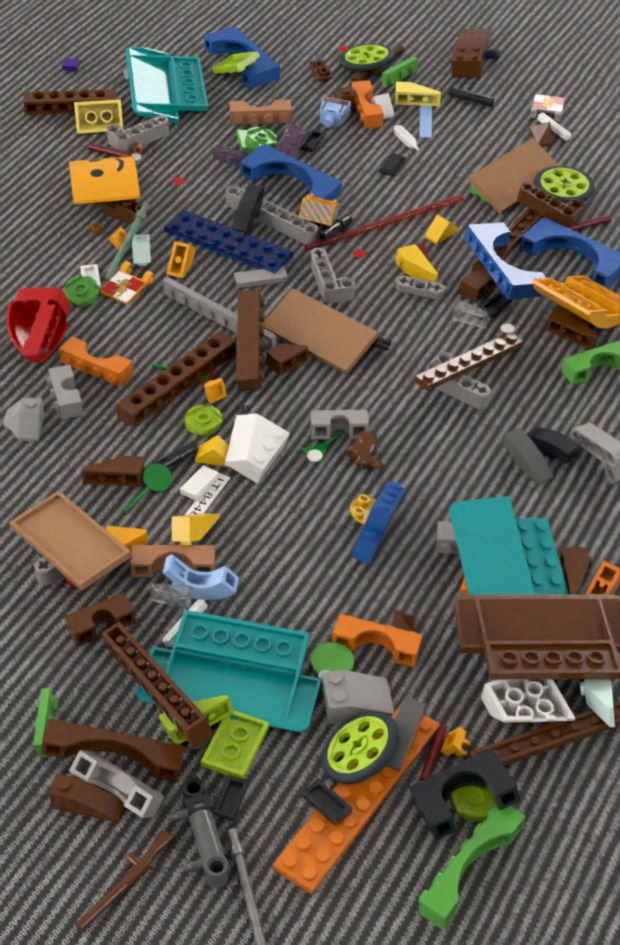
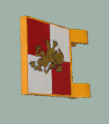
[99,261,154,305]

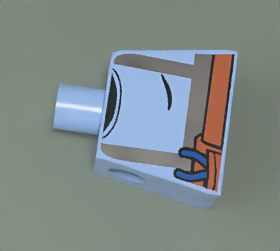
[320,96,351,128]

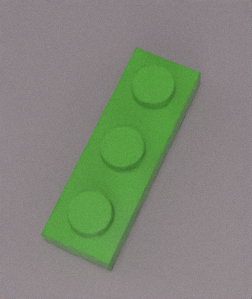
[382,56,418,87]
[33,688,58,758]

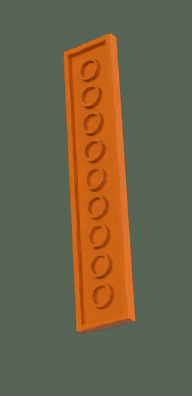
[273,702,440,894]

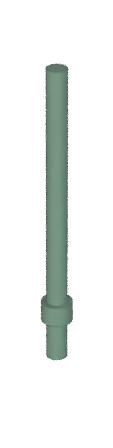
[104,202,150,282]

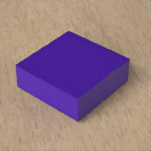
[62,58,80,72]

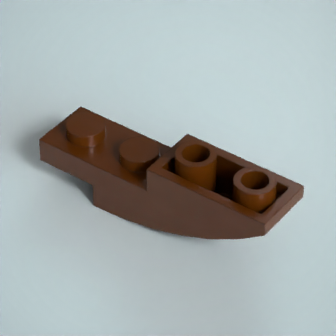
[94,199,152,222]

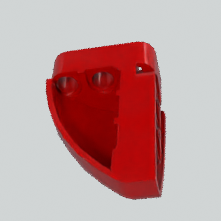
[6,287,71,362]

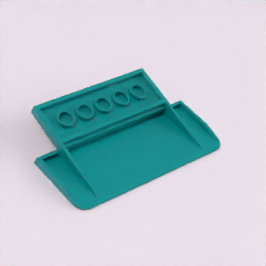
[125,47,208,124]
[449,496,569,595]
[136,609,322,732]

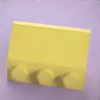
[74,99,123,134]

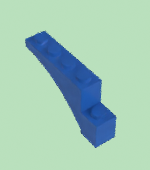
[351,481,406,565]

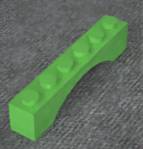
[418,806,526,930]

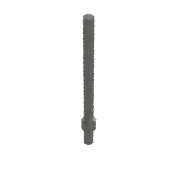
[227,828,267,945]

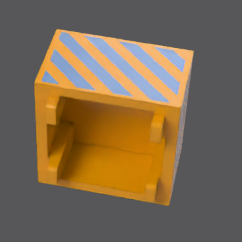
[299,193,340,226]

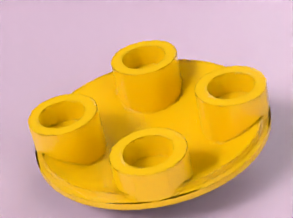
[350,494,376,525]

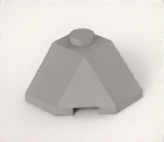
[3,398,44,441]

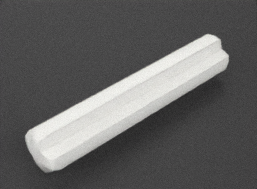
[538,113,572,141]
[162,599,207,647]

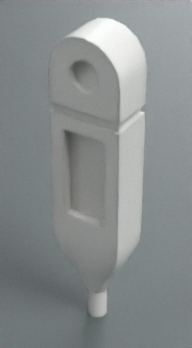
[394,125,419,151]

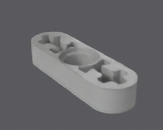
[395,276,445,299]

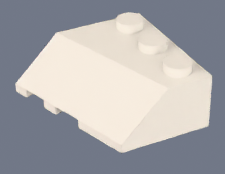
[224,414,290,484]
[481,679,575,723]

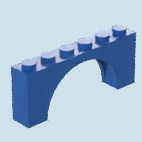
[204,26,281,89]
[240,143,342,201]
[520,217,620,289]
[464,222,546,300]

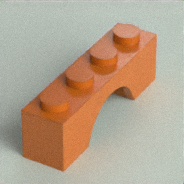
[352,80,384,129]
[59,336,133,387]
[332,614,423,668]

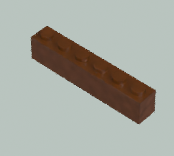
[236,290,265,391]

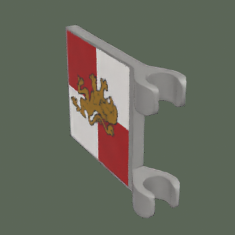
[530,94,565,122]

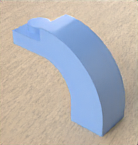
[163,554,239,600]

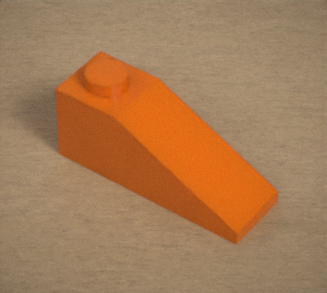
[585,560,620,595]

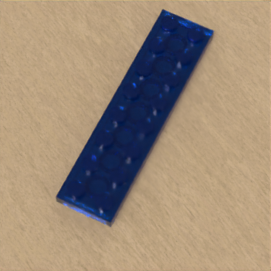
[164,210,294,274]

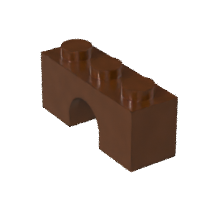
[65,593,136,647]

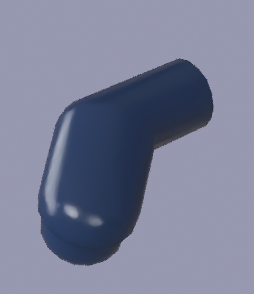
[486,49,501,59]

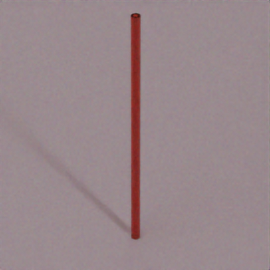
[305,194,464,251]

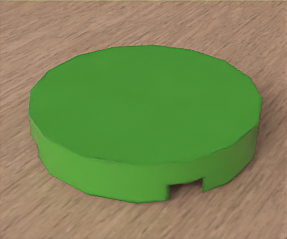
[246,127,277,148]
[64,275,99,307]
[311,642,354,676]

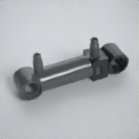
[169,776,229,888]

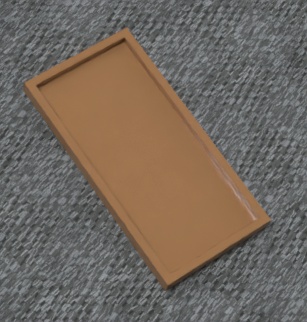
[468,138,560,214]
[262,288,378,374]
[9,491,132,591]

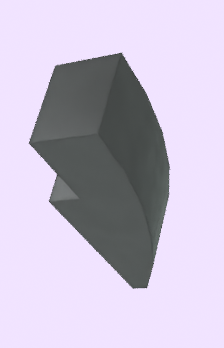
[503,427,554,486]
[386,696,427,772]

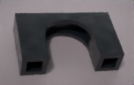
[409,748,520,841]

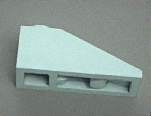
[132,234,151,266]
[580,679,615,727]

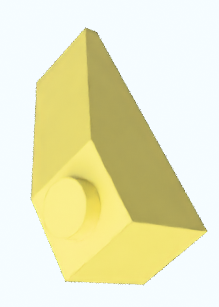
[395,82,441,107]

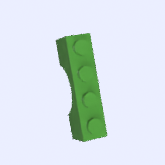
[561,340,620,385]

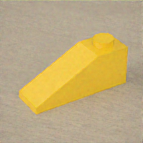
[395,244,438,283]
[172,513,219,545]

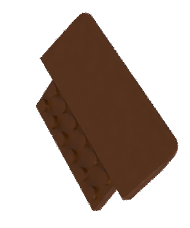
[454,594,620,680]

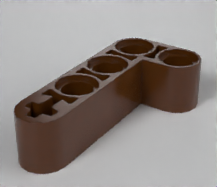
[517,182,584,228]

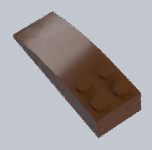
[451,28,491,77]

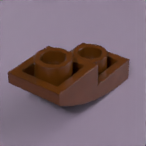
[309,60,333,81]

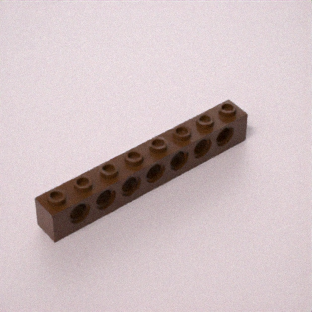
[116,330,237,428]
[101,622,214,749]

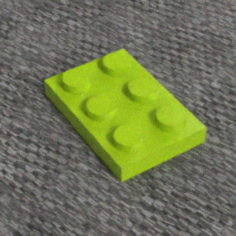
[212,51,260,74]
[201,711,269,779]

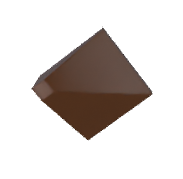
[393,610,414,632]

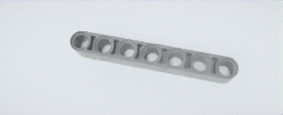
[226,185,318,246]

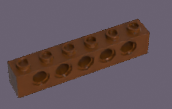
[23,89,116,115]

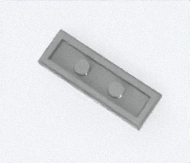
[234,266,288,288]

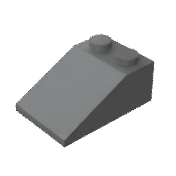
[322,670,394,724]

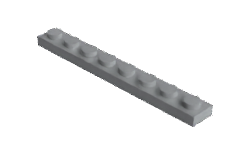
[163,277,276,350]

